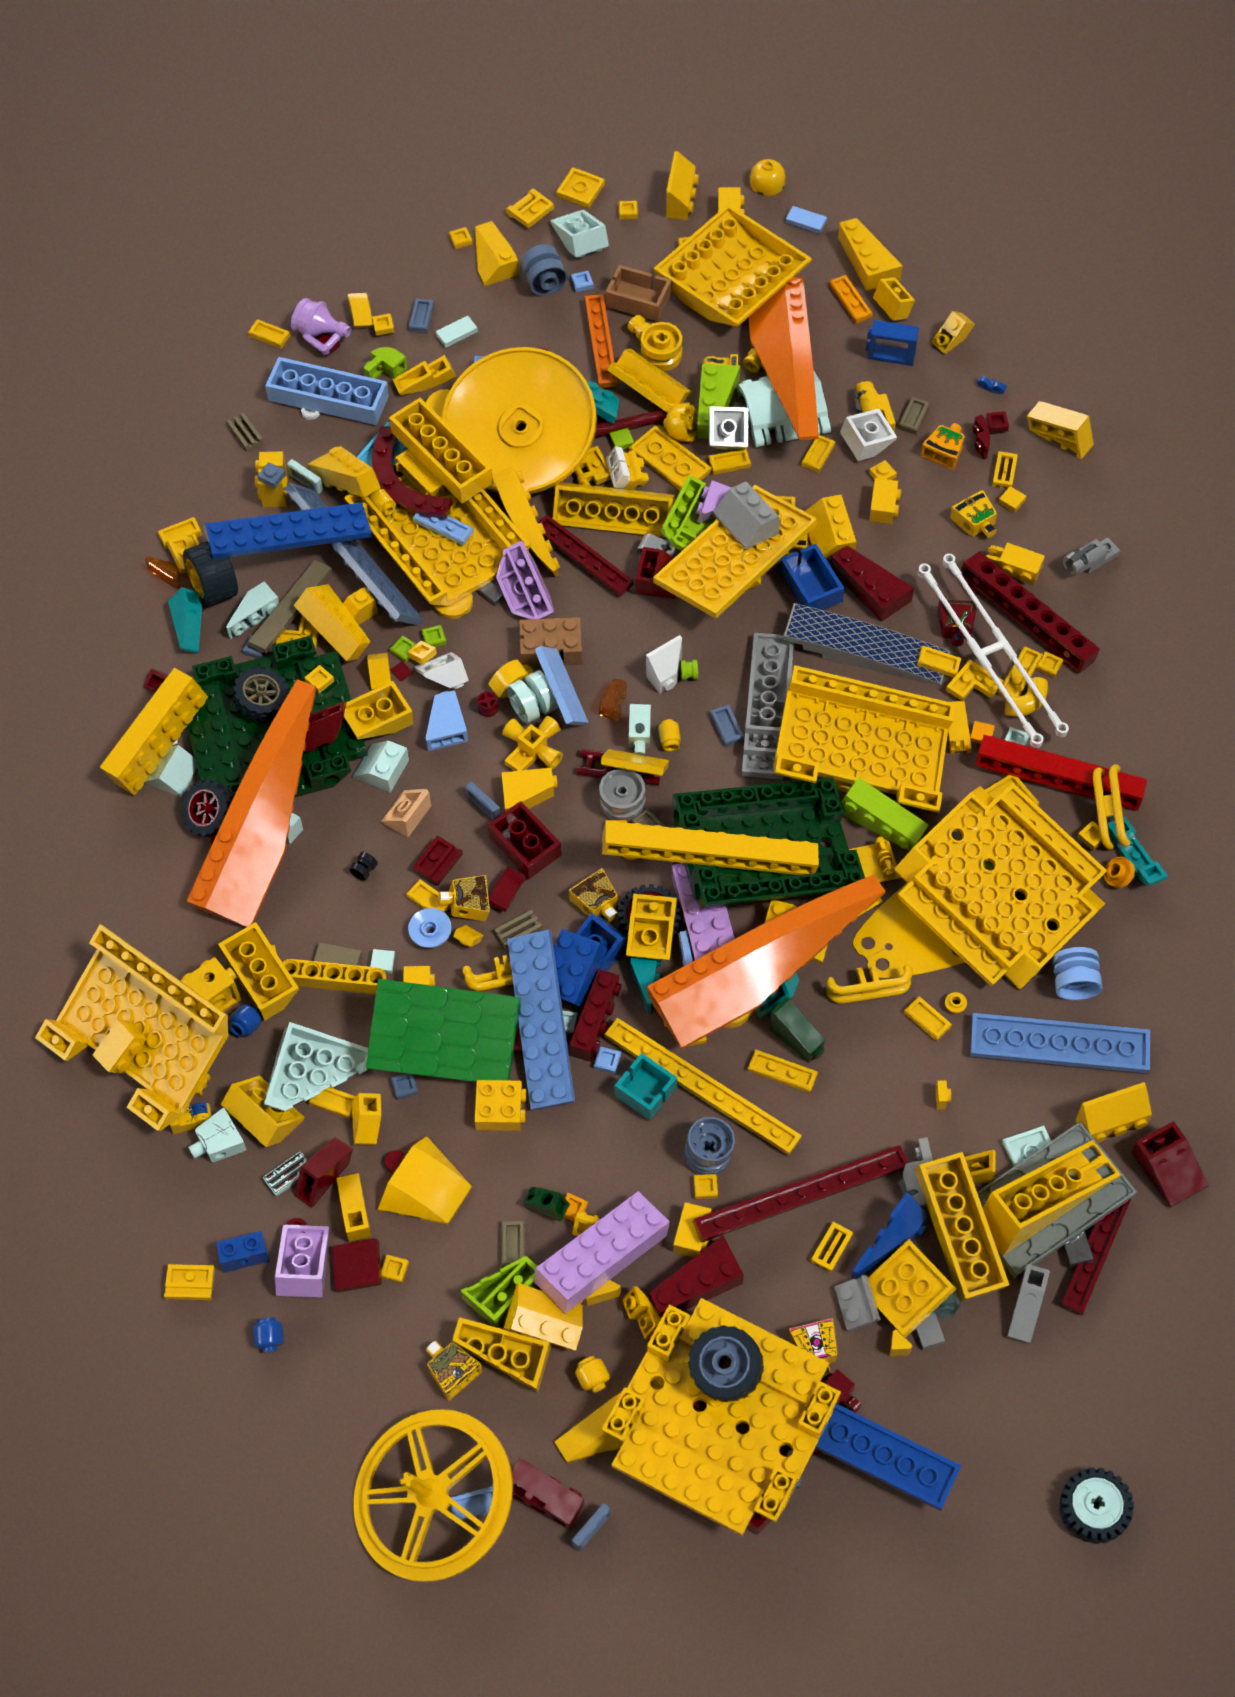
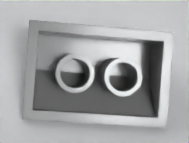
[713,481,779,550]

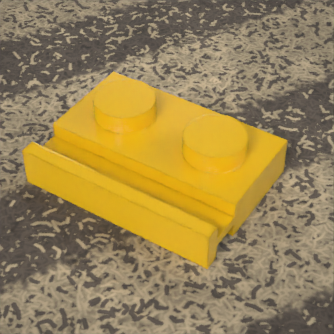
[167,534,199,574]
[164,1264,215,1301]

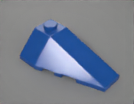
[851,1192,928,1279]

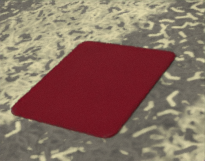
[390,661,413,681]

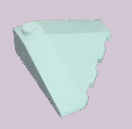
[264,1022,368,1112]

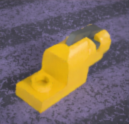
[854,381,896,433]

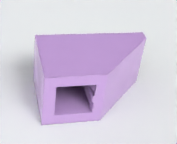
[696,480,731,523]

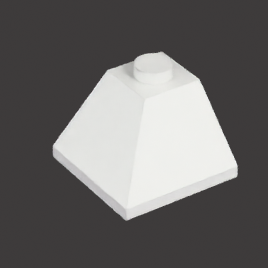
[709,407,748,450]
[646,635,682,694]
[414,652,469,689]

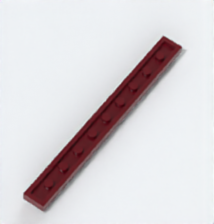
[693,1145,908,1243]

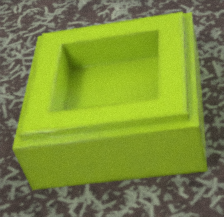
[610,428,634,450]
[422,625,447,648]
[390,635,416,663]

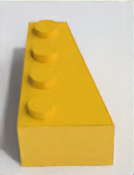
[838,218,903,291]
[307,446,381,497]
[452,1317,551,1392]

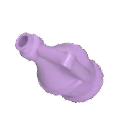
[291,298,351,355]

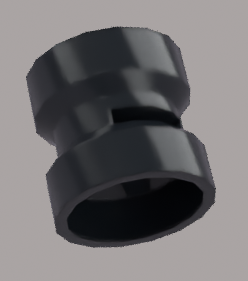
[349,851,378,881]

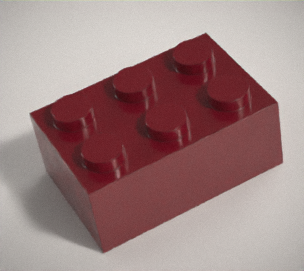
[488,801,562,879]

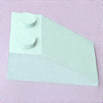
[550,209,609,257]

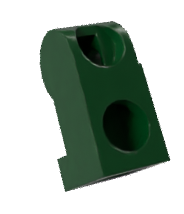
[522,1187,570,1222]

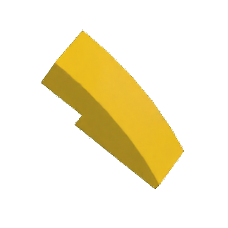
[392,355,457,395]

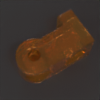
[599,678,627,721]

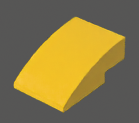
[626,894,677,961]

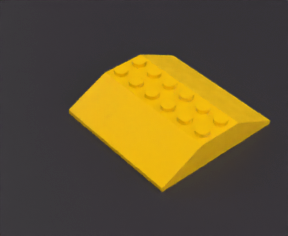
[653,204,812,327]

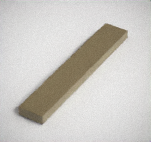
[248,560,332,653]

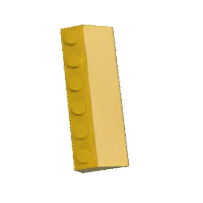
[553,482,675,537]

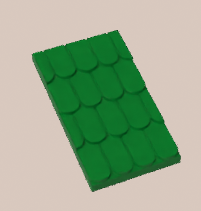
[366,979,521,1082]

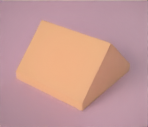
[381,789,431,837]

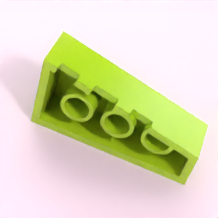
[841,777,928,851]

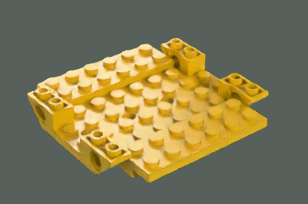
[894,783,1107,990]
[601,1298,841,1536]

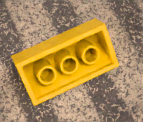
[218,922,299,1021]

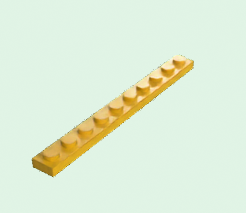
[605,1018,802,1156]

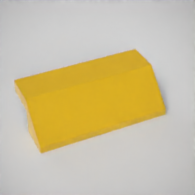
[607,349,692,413]

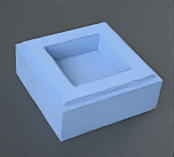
[571,271,594,293]
[594,1046,621,1074]

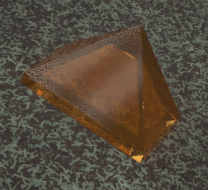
[145,556,181,590]

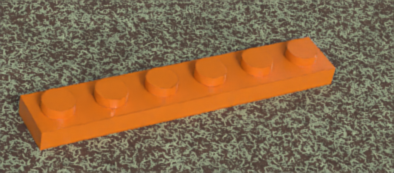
[585,294,618,388]

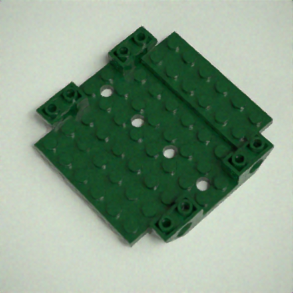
[186,635,368,798]

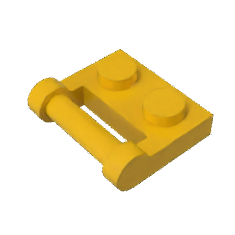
[505,189,554,229]

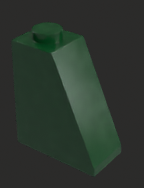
[770,997,825,1063]

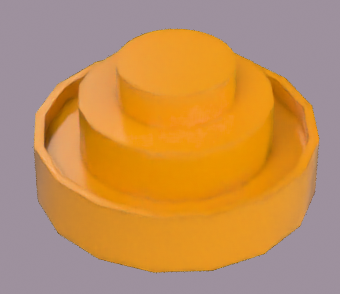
[1104,857,1135,888]

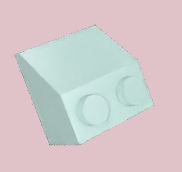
[353,740,409,793]

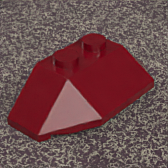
[303,701,347,753]

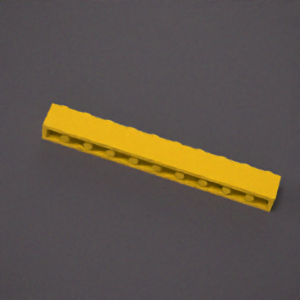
[602,821,819,875]

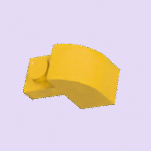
[488,659,534,698]

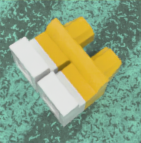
[606,446,649,490]

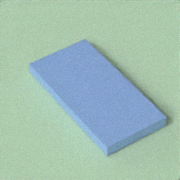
[535,646,589,726]

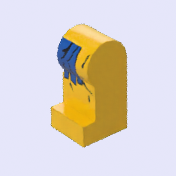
[170,1102,212,1134]

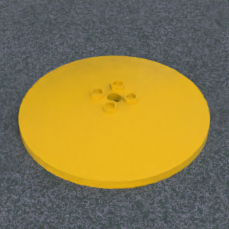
[442,347,597,494]

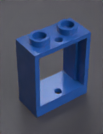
[865,320,919,366]

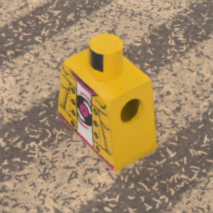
[788,1318,837,1378]

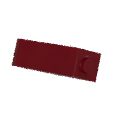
[294,1137,353,1208]

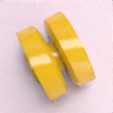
[641,322,683,371]

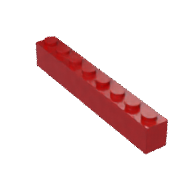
[975,734,1147,811]

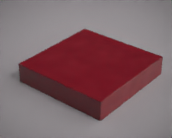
[332,1238,382,1293]

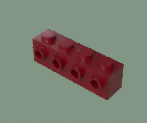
[569,969,622,1062]

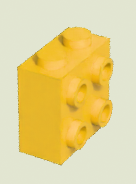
[475,1080,526,1131]

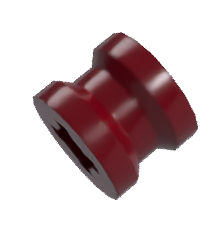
[477,691,498,717]

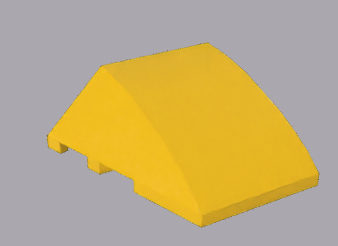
[378,1136,472,1225]

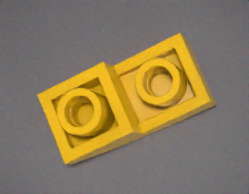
[347,293,373,329]
[622,1286,661,1339]

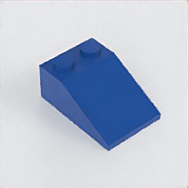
[576,913,628,971]

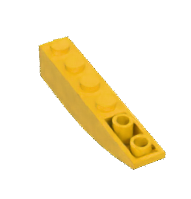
[493,466,560,577]

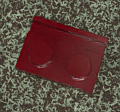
[413,836,463,886]

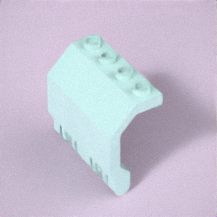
[737,370,831,448]

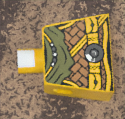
[426,1341,483,1401]

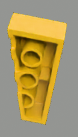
[294,584,371,662]

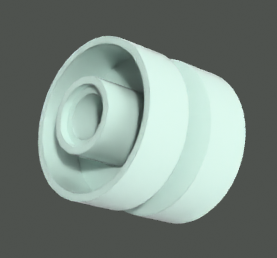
[507,670,559,724]

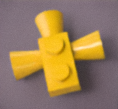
[502,716,563,771]

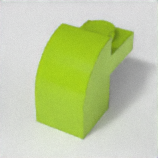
[363,347,408,379]

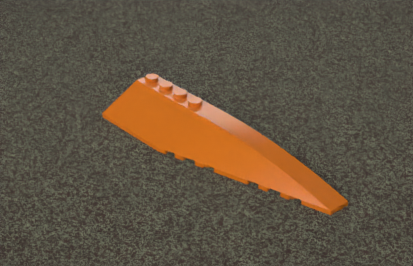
[748,276,819,440]
[187,680,317,927]
[647,875,885,1049]

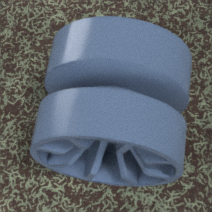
[520,244,568,296]

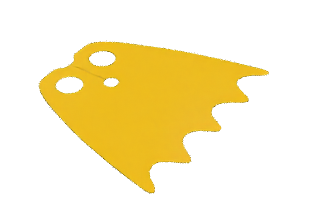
[853,883,965,978]

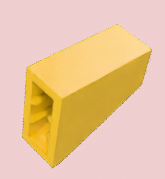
[502,768,558,812]

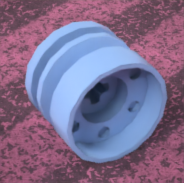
[1052,947,1103,1000]

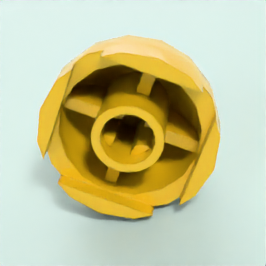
[749,159,786,196]
[663,403,698,442]

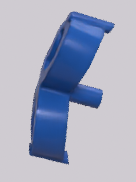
[977,376,1007,394]

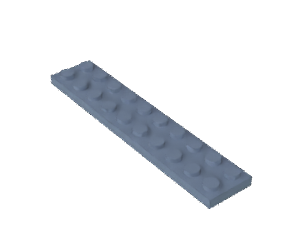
[285,483,424,625]

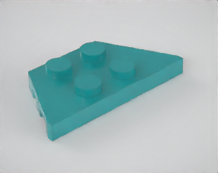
[587,381,620,423]

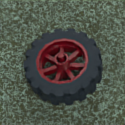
[180,780,234,837]

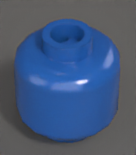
[228,1004,261,1037]
[252,1317,284,1353]

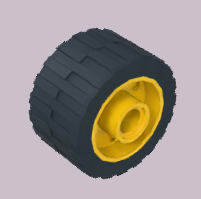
[183,541,238,607]

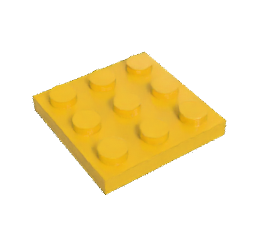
[868,1239,956,1338]

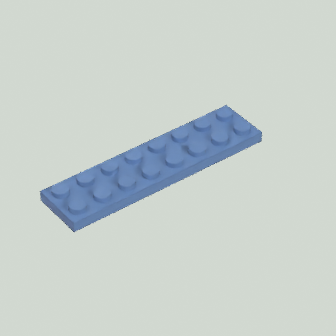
[507,930,575,1111]
[970,1013,1150,1074]

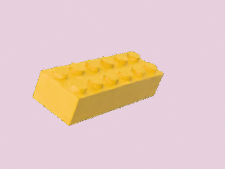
[389,398,493,503]
[100,668,208,796]
[915,1152,1009,1302]

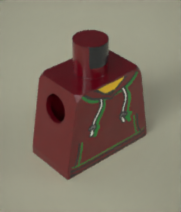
[937,600,977,647]

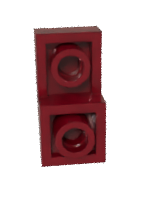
[972,414,990,459]
[488,866,527,912]

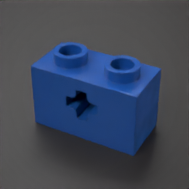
[216,1231,269,1273]

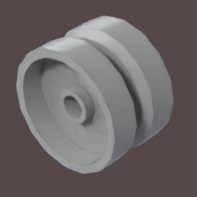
[599,768,645,822]

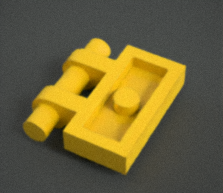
[573,446,612,485]

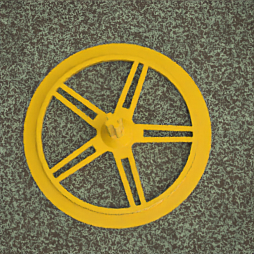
[354,1409,513,1582]

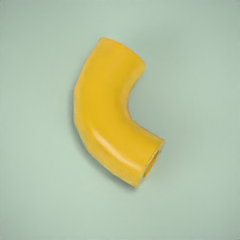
[1005,677,1048,717]

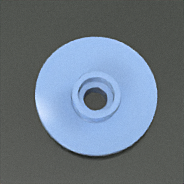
[408,908,452,948]

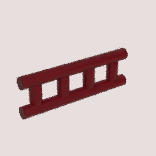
[577,749,660,785]

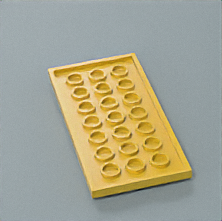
[653,485,817,619]

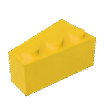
[1027,401,1094,459]

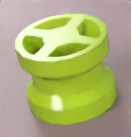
[680,659,698,681]

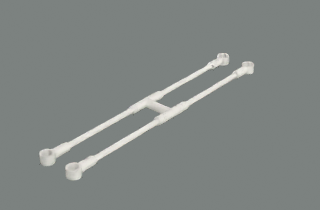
[918,554,1069,748]

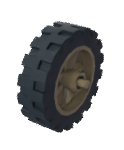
[232,666,289,721]

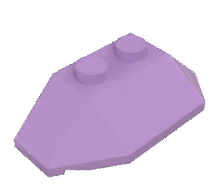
[496,541,554,619]

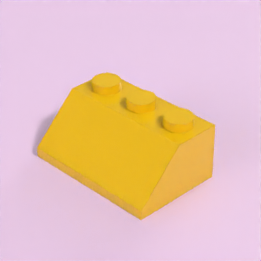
[666,151,699,220]
[804,494,856,561]
[221,1075,305,1147]
[1075,1082,1152,1143]
[503,1283,583,1351]

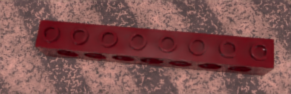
[961,551,1100,674]

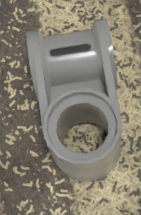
[636,533,675,558]

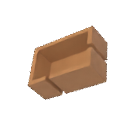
[606,265,672,322]
[519,617,582,667]

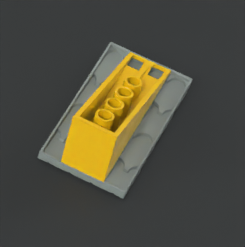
[977,1122,1137,1279]

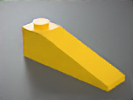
[475,221,519,286]
[554,1392,625,1463]

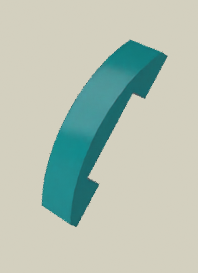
[1107,817,1168,886]

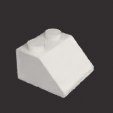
[840,409,897,461]

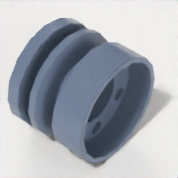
[684,1117,735,1175]

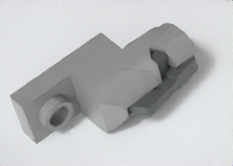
[1063,537,1120,575]
[899,1137,933,1212]

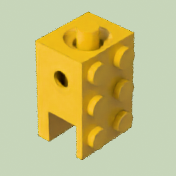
[180,957,241,1012]

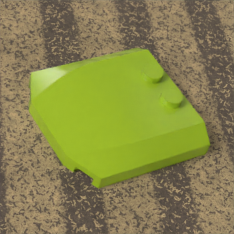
[660,475,717,551]

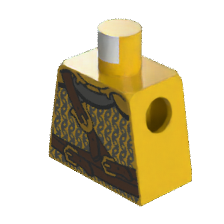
[569,868,618,922]
[438,875,490,921]

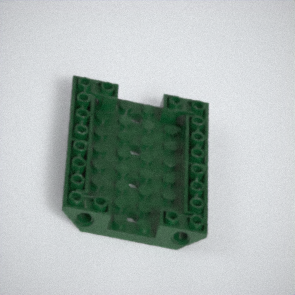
[673,778,865,907]

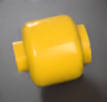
[575,1356,610,1394]

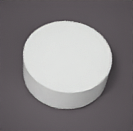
[301,408,321,420]

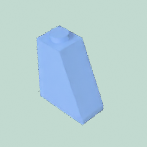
[426,690,468,751]

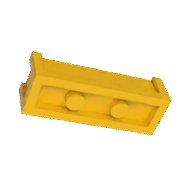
[395,449,445,497]

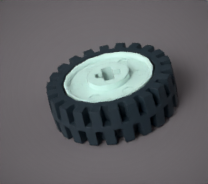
[1059,1467,1134,1544]

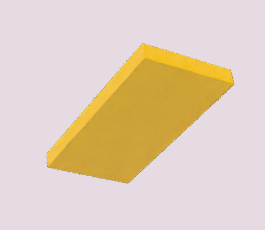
[629,425,712,491]

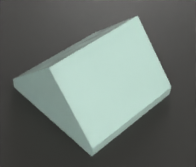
[145,745,198,797]

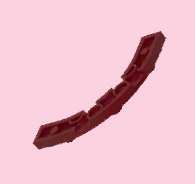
[372,426,452,519]

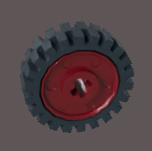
[618,884,682,939]

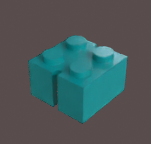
[614,1053,677,1121]

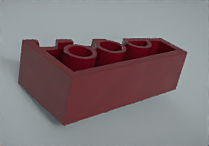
[830,546,914,622]
[649,1235,744,1319]

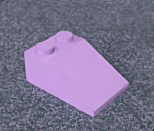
[275,1225,329,1298]

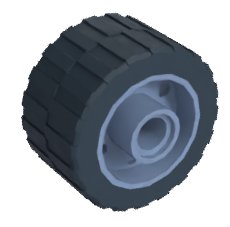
[688,1325,764,1402]

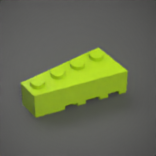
[697,364,740,440]

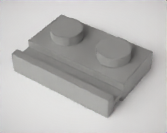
[835,1275,880,1332]

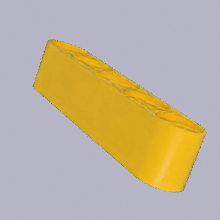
[282,959,387,994]

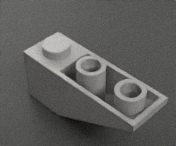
[1007,1264,1050,1344]

